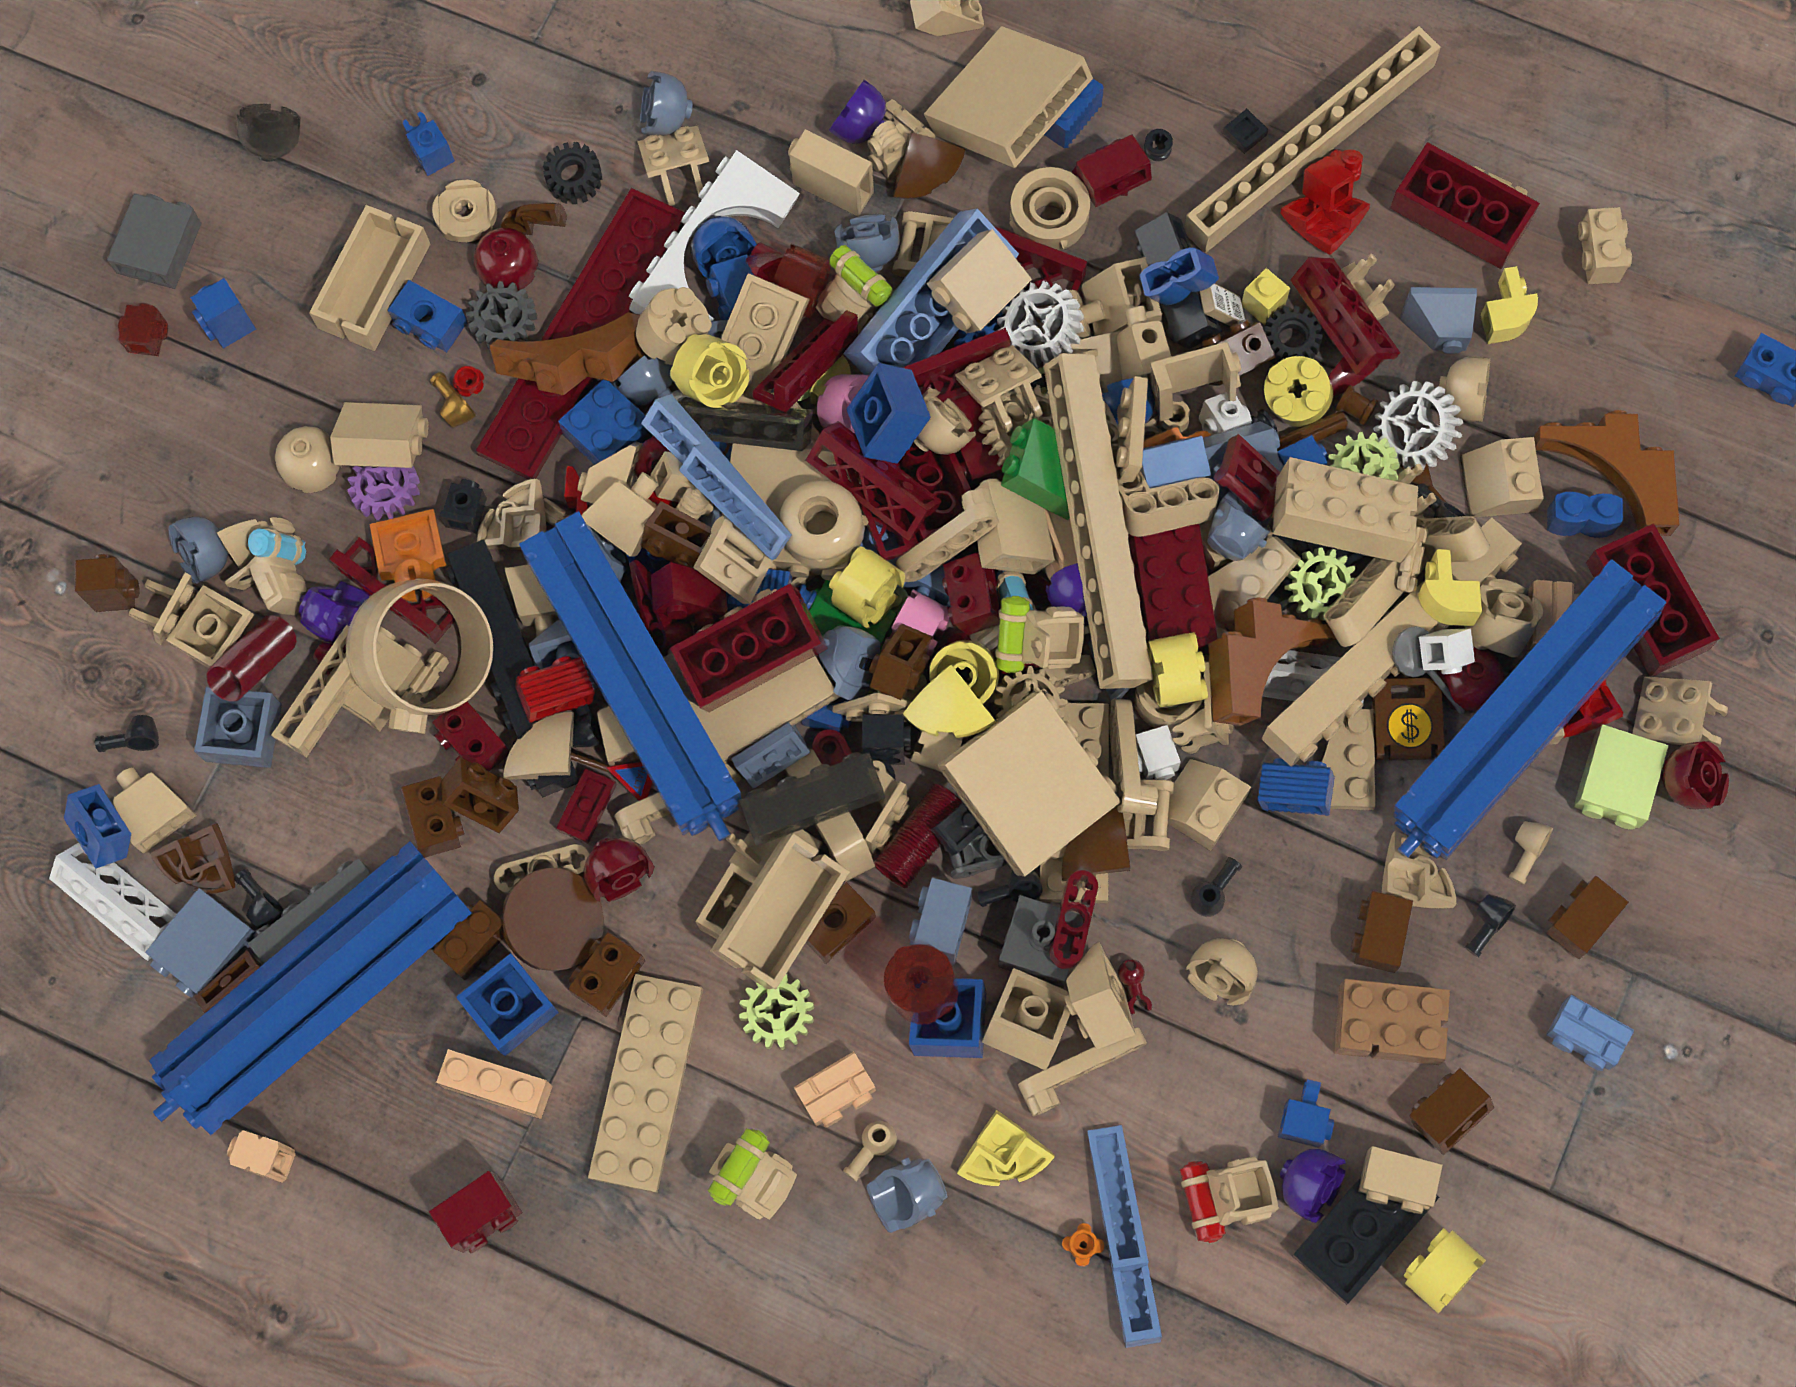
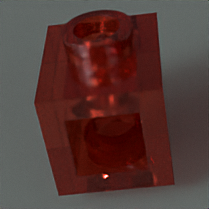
[118,303,168,357]

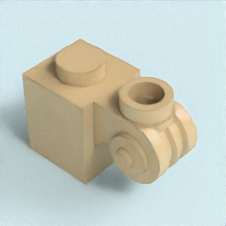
[867,120,909,180]
[650,451,714,520]

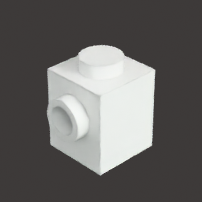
[1419,629,1475,674]
[1136,725,1181,780]

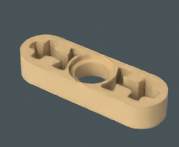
[494,844,590,895]

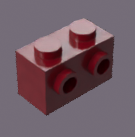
[1076,134,1152,208]
[942,552,1001,635]
[651,562,727,626]
[432,701,509,772]

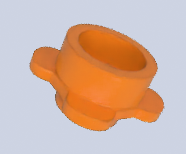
[1062,1223,1105,1267]

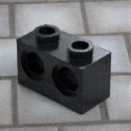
[862,714,911,765]

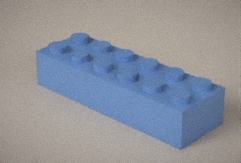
[843,209,1019,375]

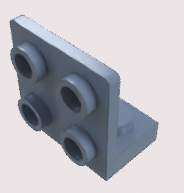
[732,722,810,789]

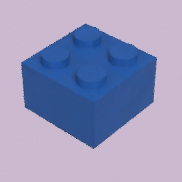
[846,363,931,464]
[558,380,653,465]
[456,953,559,1056]
[909,977,987,1058]

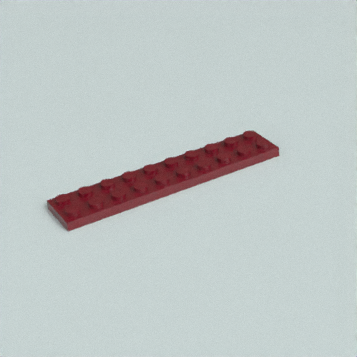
[476,188,685,480]

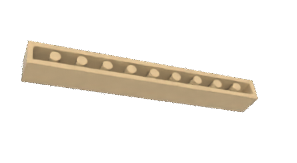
[1184,26,1441,253]
[1043,353,1153,689]
[1262,518,1522,767]

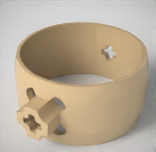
[346,578,493,734]

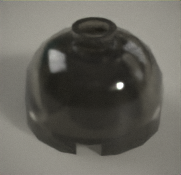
[236,104,301,162]

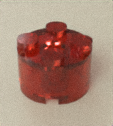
[774,243,831,319]
[884,944,958,1024]

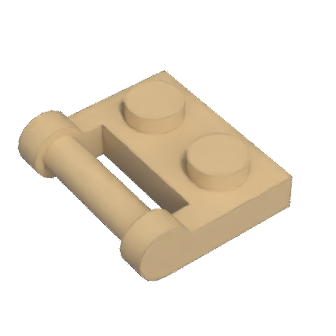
[892,211,953,277]
[693,516,773,604]
[1112,780,1174,851]

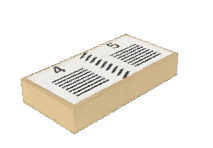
[1199,283,1245,326]

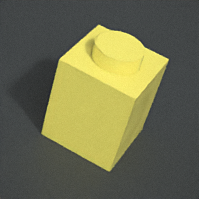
[1241,268,1290,326]

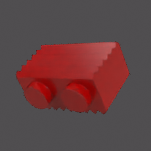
[515,656,595,723]

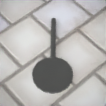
[1392,626,1465,715]

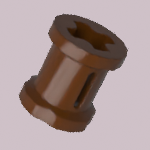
[1335,385,1379,426]

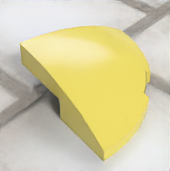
[903,665,996,738]
[957,1110,1055,1186]

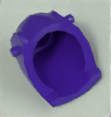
[299,581,371,644]

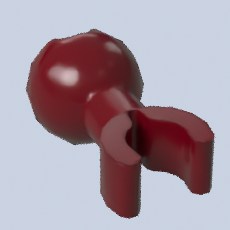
[1118,959,1152,1015]

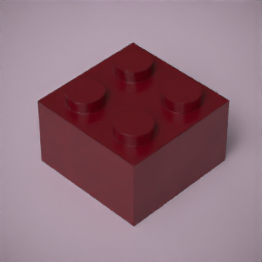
[428,1171,523,1254]

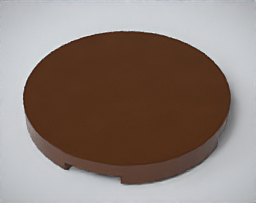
[502,868,604,971]

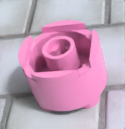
[817,374,870,433]
[883,589,950,656]

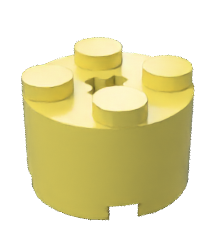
[670,334,749,408]
[1264,356,1333,427]
[829,547,905,628]
[1147,632,1208,707]
[929,640,999,704]
[1403,1228,1486,1314]

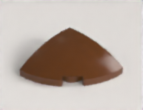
[892,132,965,199]
[501,203,567,235]
[1062,808,1130,882]
[150,823,235,894]

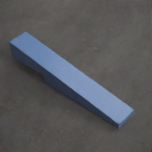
[641,394,792,560]
[1087,1125,1162,1348]

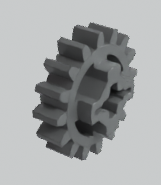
[466,281,537,349]

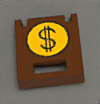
[1372,678,1445,761]

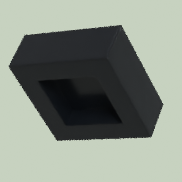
[1223,108,1268,154]

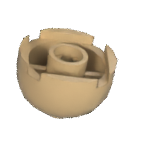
[1439,356,1490,422]
[914,388,976,455]
[275,426,342,493]
[1186,938,1258,1006]

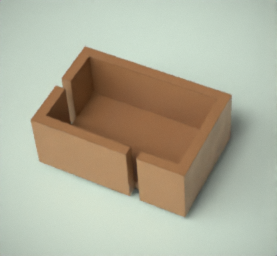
[1334,979,1450,1065]

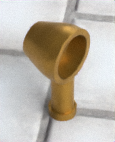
[430,372,476,428]

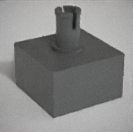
[998,895,1083,988]

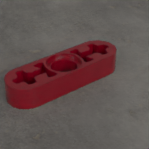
[1050,870,1098,969]

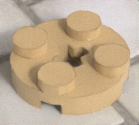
[432,180,497,242]

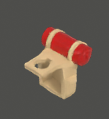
[1180,1157,1279,1243]

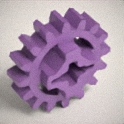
[347,466,420,521]

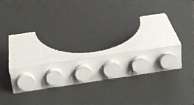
[629,150,800,321]

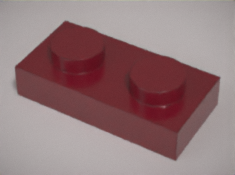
[556,768,617,844]

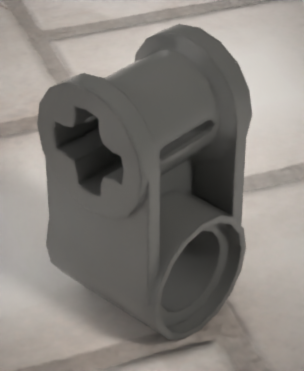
[944,833,1007,879]

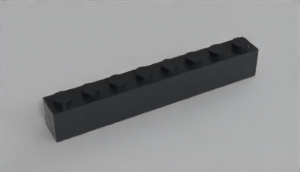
[445,539,579,798]

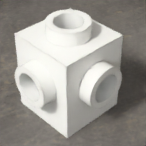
[1198,393,1252,435]

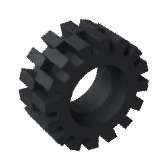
[543,142,603,205]
[1264,306,1323,364]

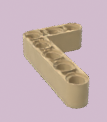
[1104,401,1219,537]
[1324,516,1490,647]

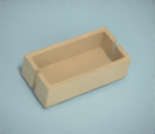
[309,205,430,351]
[1272,457,1418,563]
[710,833,850,989]

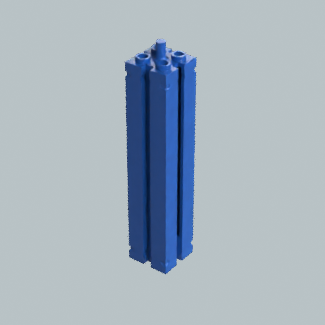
[519,511,742,841]
[1393,559,1666,860]
[149,841,472,1135]

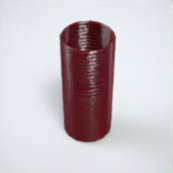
[206,615,297,702]
[873,784,963,888]

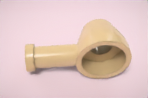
[1509,821,1553,885]
[843,1121,897,1182]

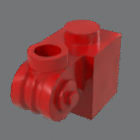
[1302,149,1363,212]

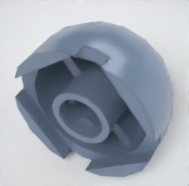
[640,71,693,136]
[834,214,899,272]
[612,355,674,406]
[168,517,228,584]

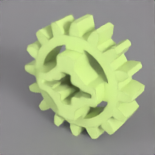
[1328,432,1400,481]
[1285,548,1356,621]
[739,974,814,1050]

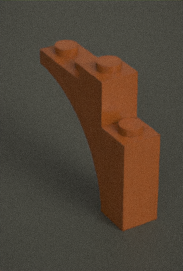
[490,312,647,395]
[1534,410,1680,536]
[1208,597,1336,726]

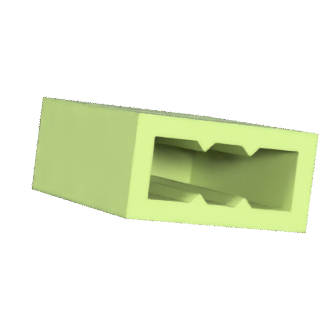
[1574,724,1669,829]

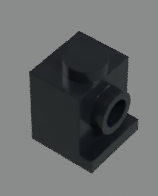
[440,479,487,534]

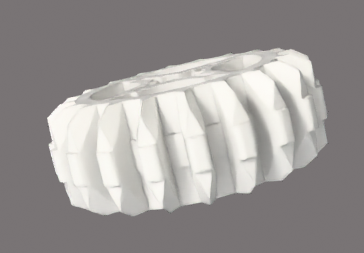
[997,281,1084,369]
[1373,381,1463,470]

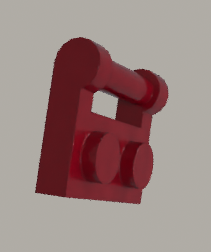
[1214,434,1280,521]

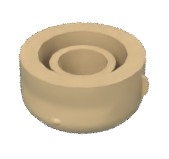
[1010,167,1090,251]
[778,480,868,569]

